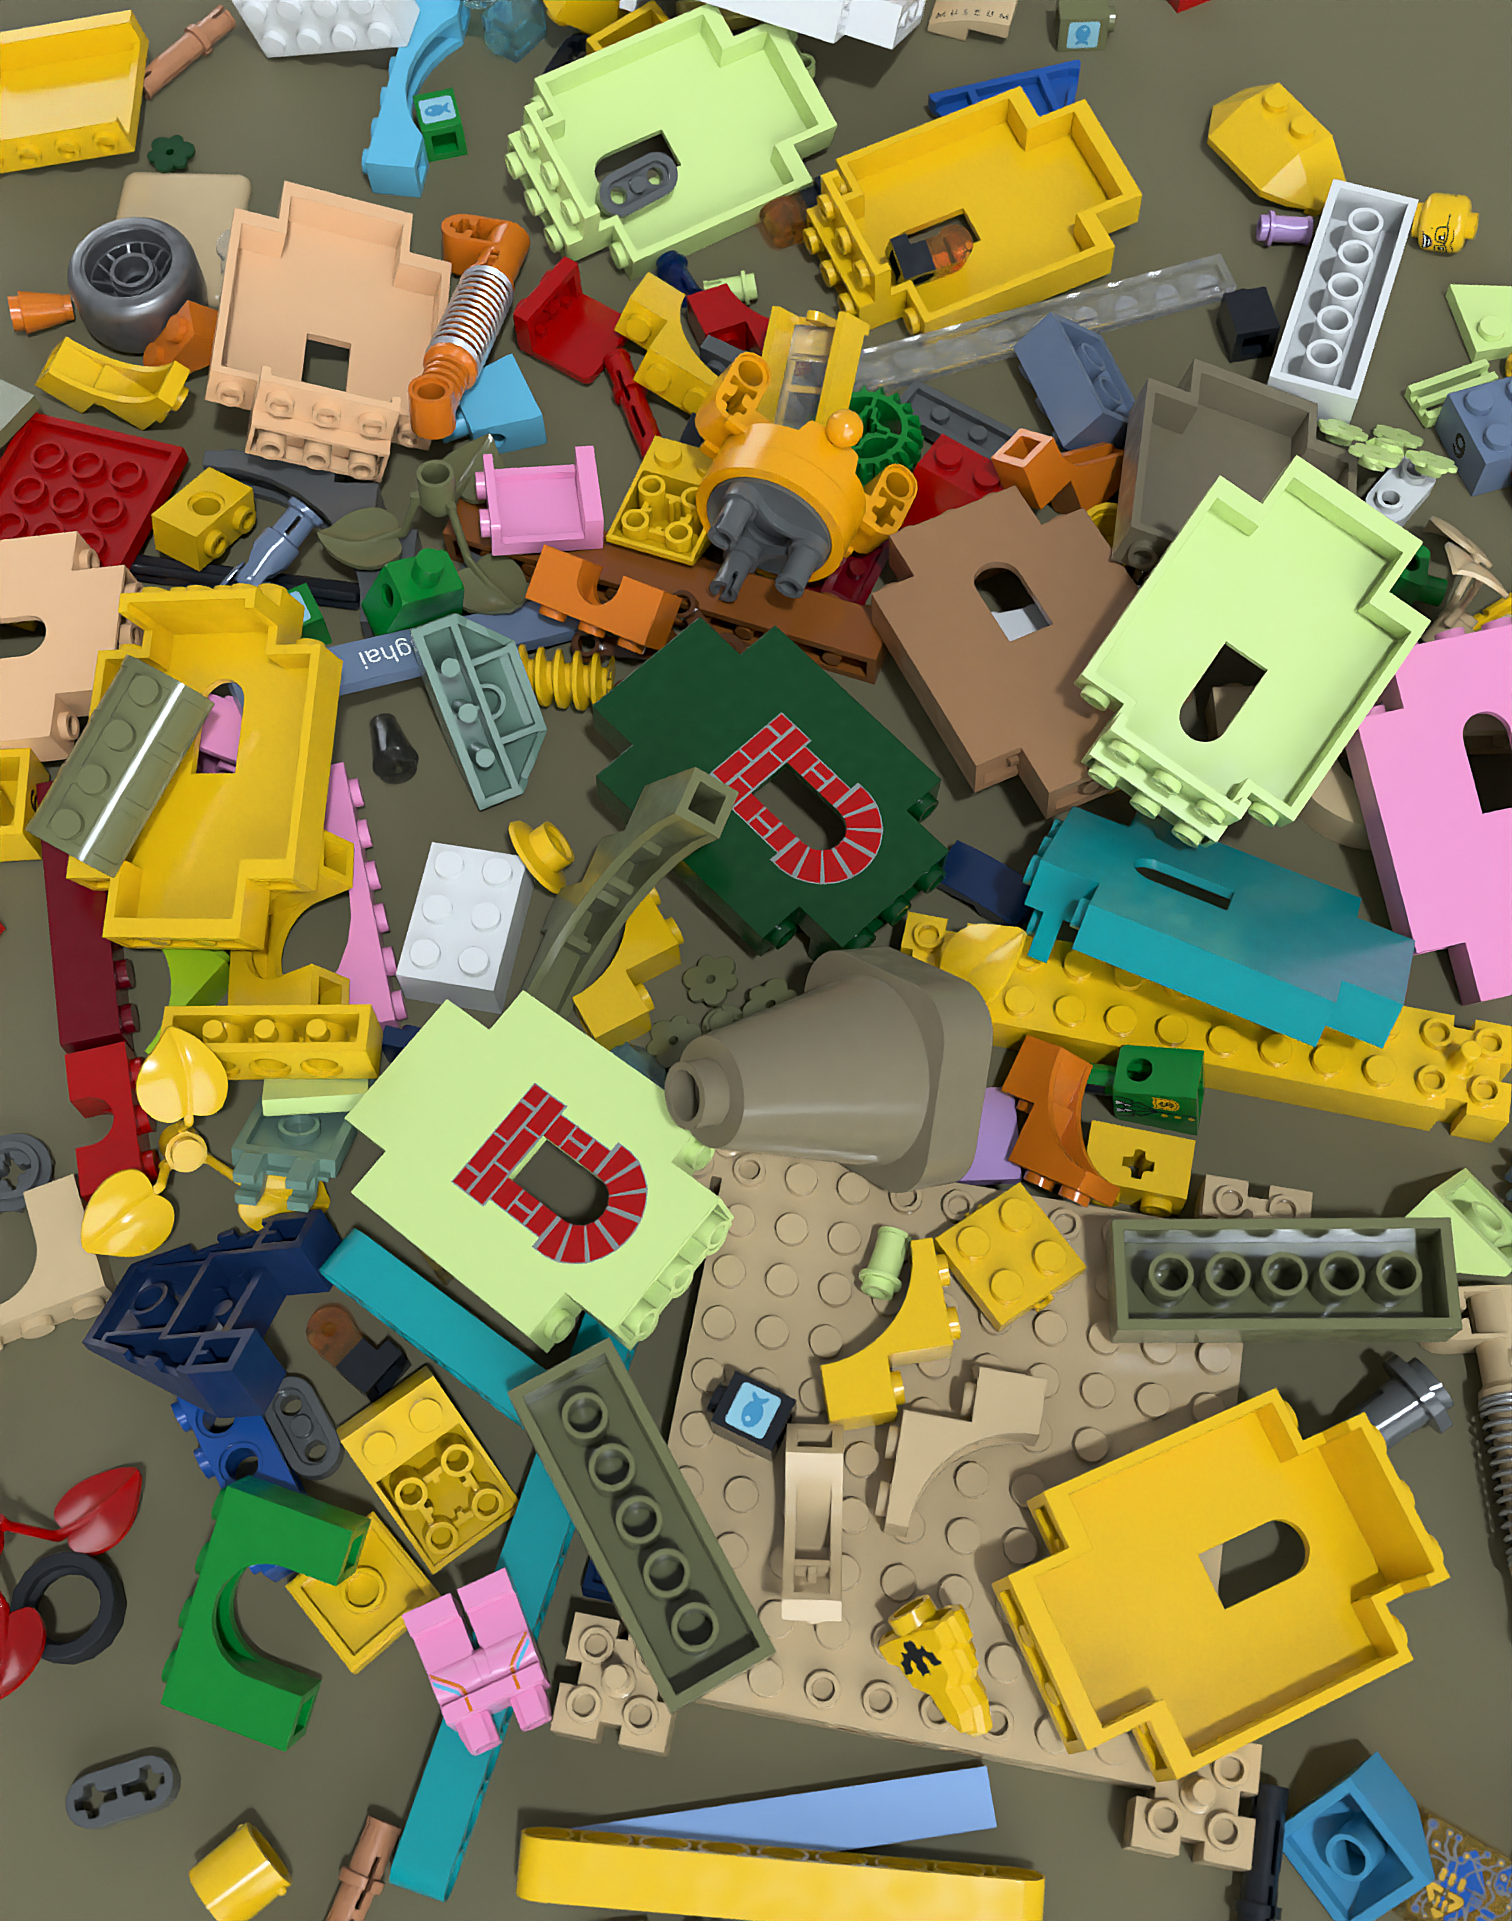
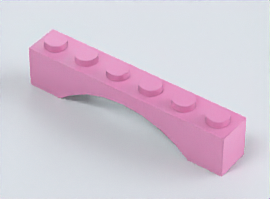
[323,762,408,1031]

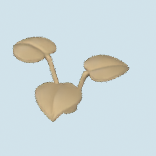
[1420,516,1512,642]

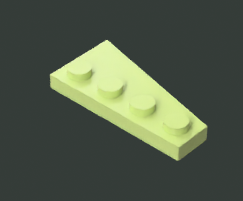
[1445,284,1512,363]

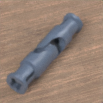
[219,496,324,587]

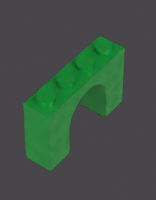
[160,1475,371,1752]

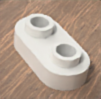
[1365,456,1436,527]

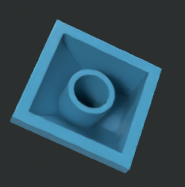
[1283,1751,1435,1921]

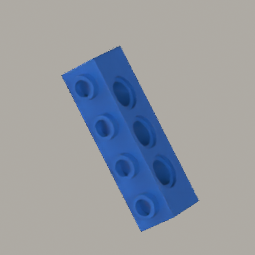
[171,1396,308,1583]

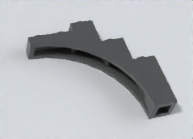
[202,449,423,639]

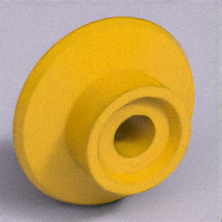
[508,821,575,894]

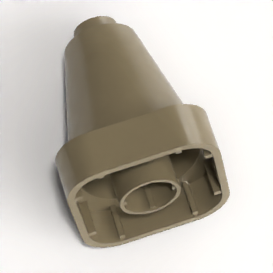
[665,946,993,1193]

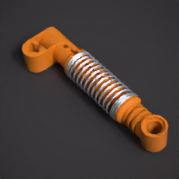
[408,214,531,440]

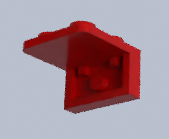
[513,256,629,384]

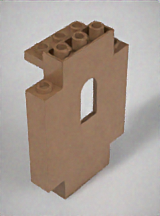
[871,485,1194,819]

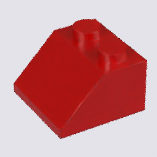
[898,433,1004,531]

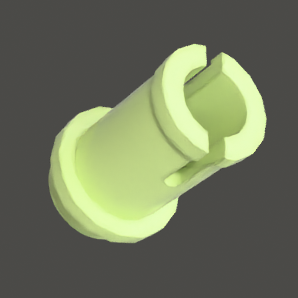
[703,270,758,306]
[859,1226,912,1300]

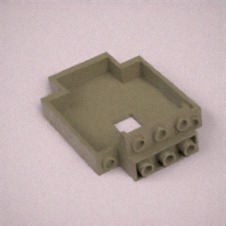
[1111,358,1358,573]

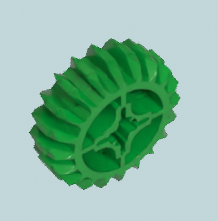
[806,383,924,487]

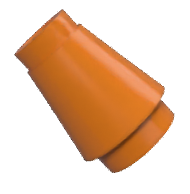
[7,291,75,335]

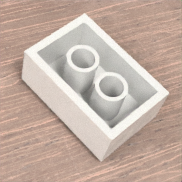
[396,842,534,1014]

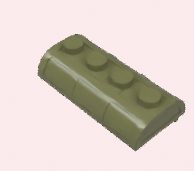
[25,655,215,878]

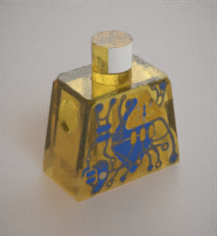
[1392,1813,1512,1921]

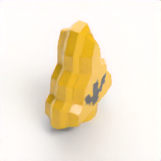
[878,1594,993,1737]

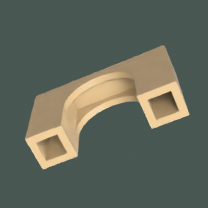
[0,1174,116,1351]

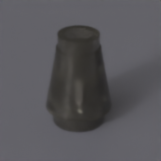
[369,713,419,784]

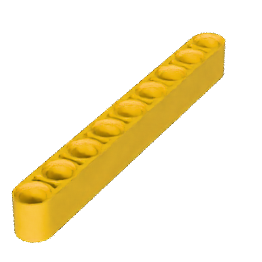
[516,1827,1045,1921]

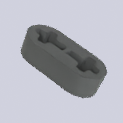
[66,1755,181,1830]

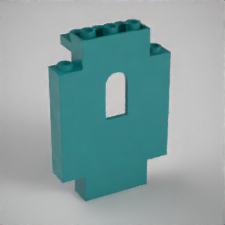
[1022,806,1416,1049]

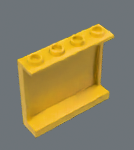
[0,10,149,173]

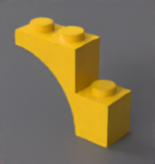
[614,272,718,415]
[35,336,191,431]
[572,887,684,1051]
[820,1237,961,1431]

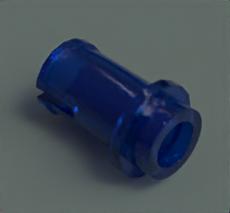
[656,250,702,308]

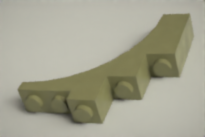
[518,767,739,1021]

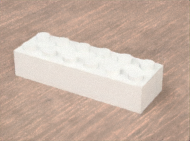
[1267,179,1419,426]

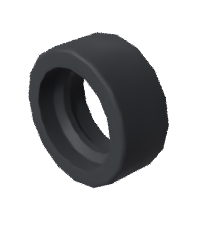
[10,1551,127,1665]

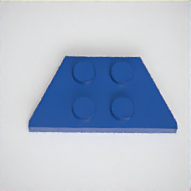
[928,59,1081,118]

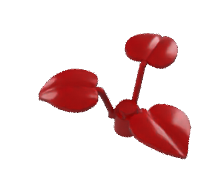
[0,1467,142,1700]

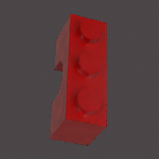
[64,1041,160,1203]

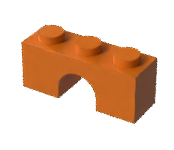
[525,544,683,655]

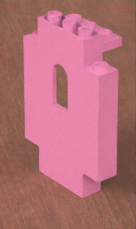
[1345,617,1512,1006]

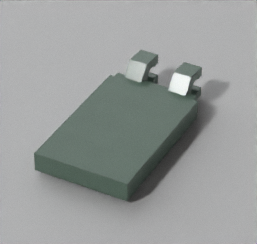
[231,1077,379,1212]

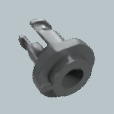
[1329,1354,1454,1449]

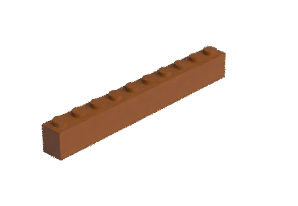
[442,497,888,685]

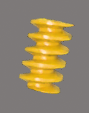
[518,644,615,711]

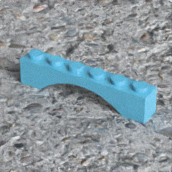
[362,0,471,198]

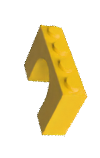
[227,829,354,1006]

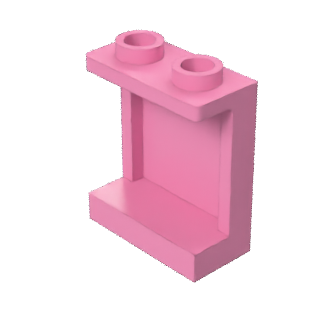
[475,446,604,556]

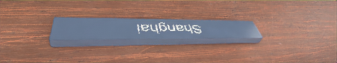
[227,601,580,718]

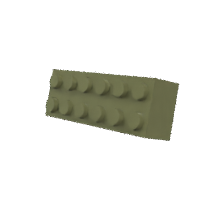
[1105,1217,1463,1343]
[507,1337,776,1715]

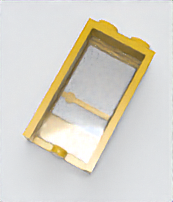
[756,306,871,430]

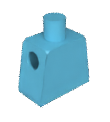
[442,354,547,454]

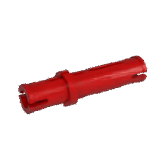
[603,348,662,461]

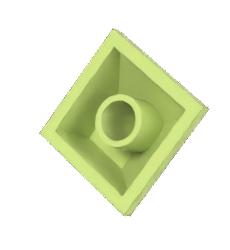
[1405,1168,1512,1277]

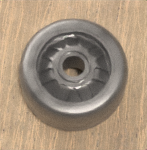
[67,217,207,353]

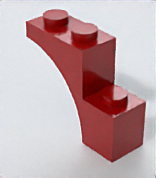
[686,283,827,377]

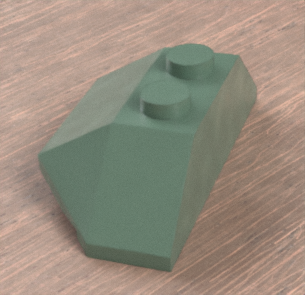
[409,613,547,810]

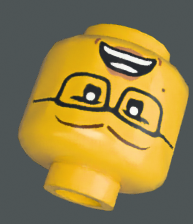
[1411,192,1479,254]

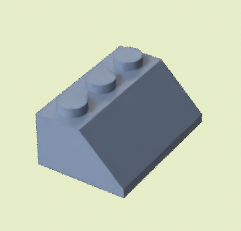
[1013,311,1135,452]

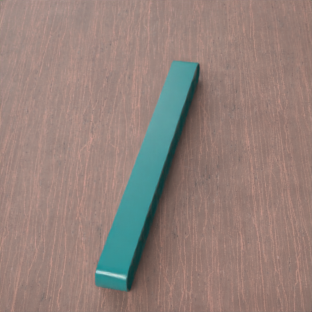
[389,1312,639,1903]

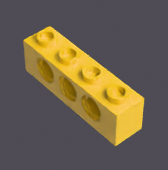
[160,1004,383,1080]

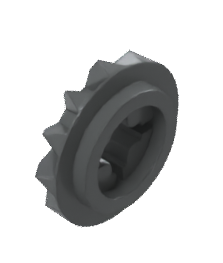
[0,1134,55,1214]

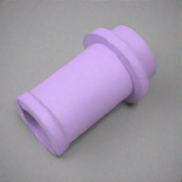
[1256,210,1313,246]

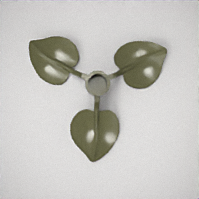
[317,433,527,615]

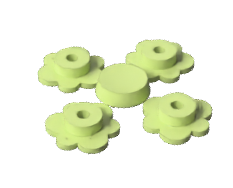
[1317,419,1458,478]

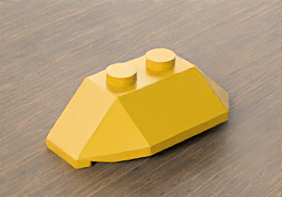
[1207,82,1346,217]

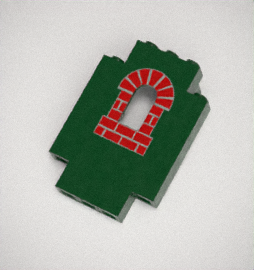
[592,617,949,962]

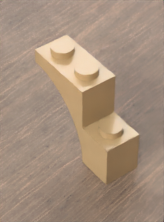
[875,1367,1047,1537]

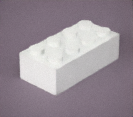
[232,0,420,58]

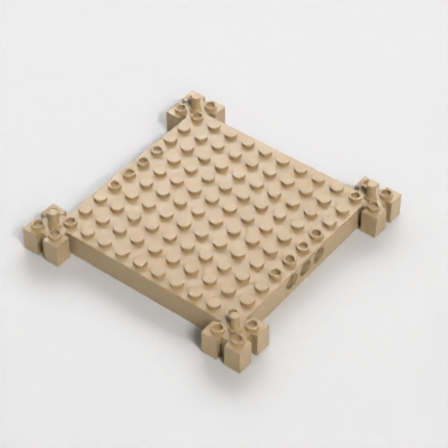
[550,1149,1313,1872]

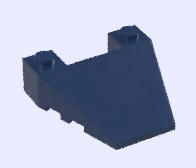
[82,1209,342,1418]

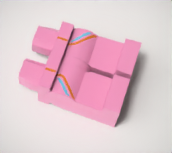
[402,1568,552,1756]

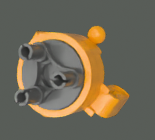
[695,352,918,602]

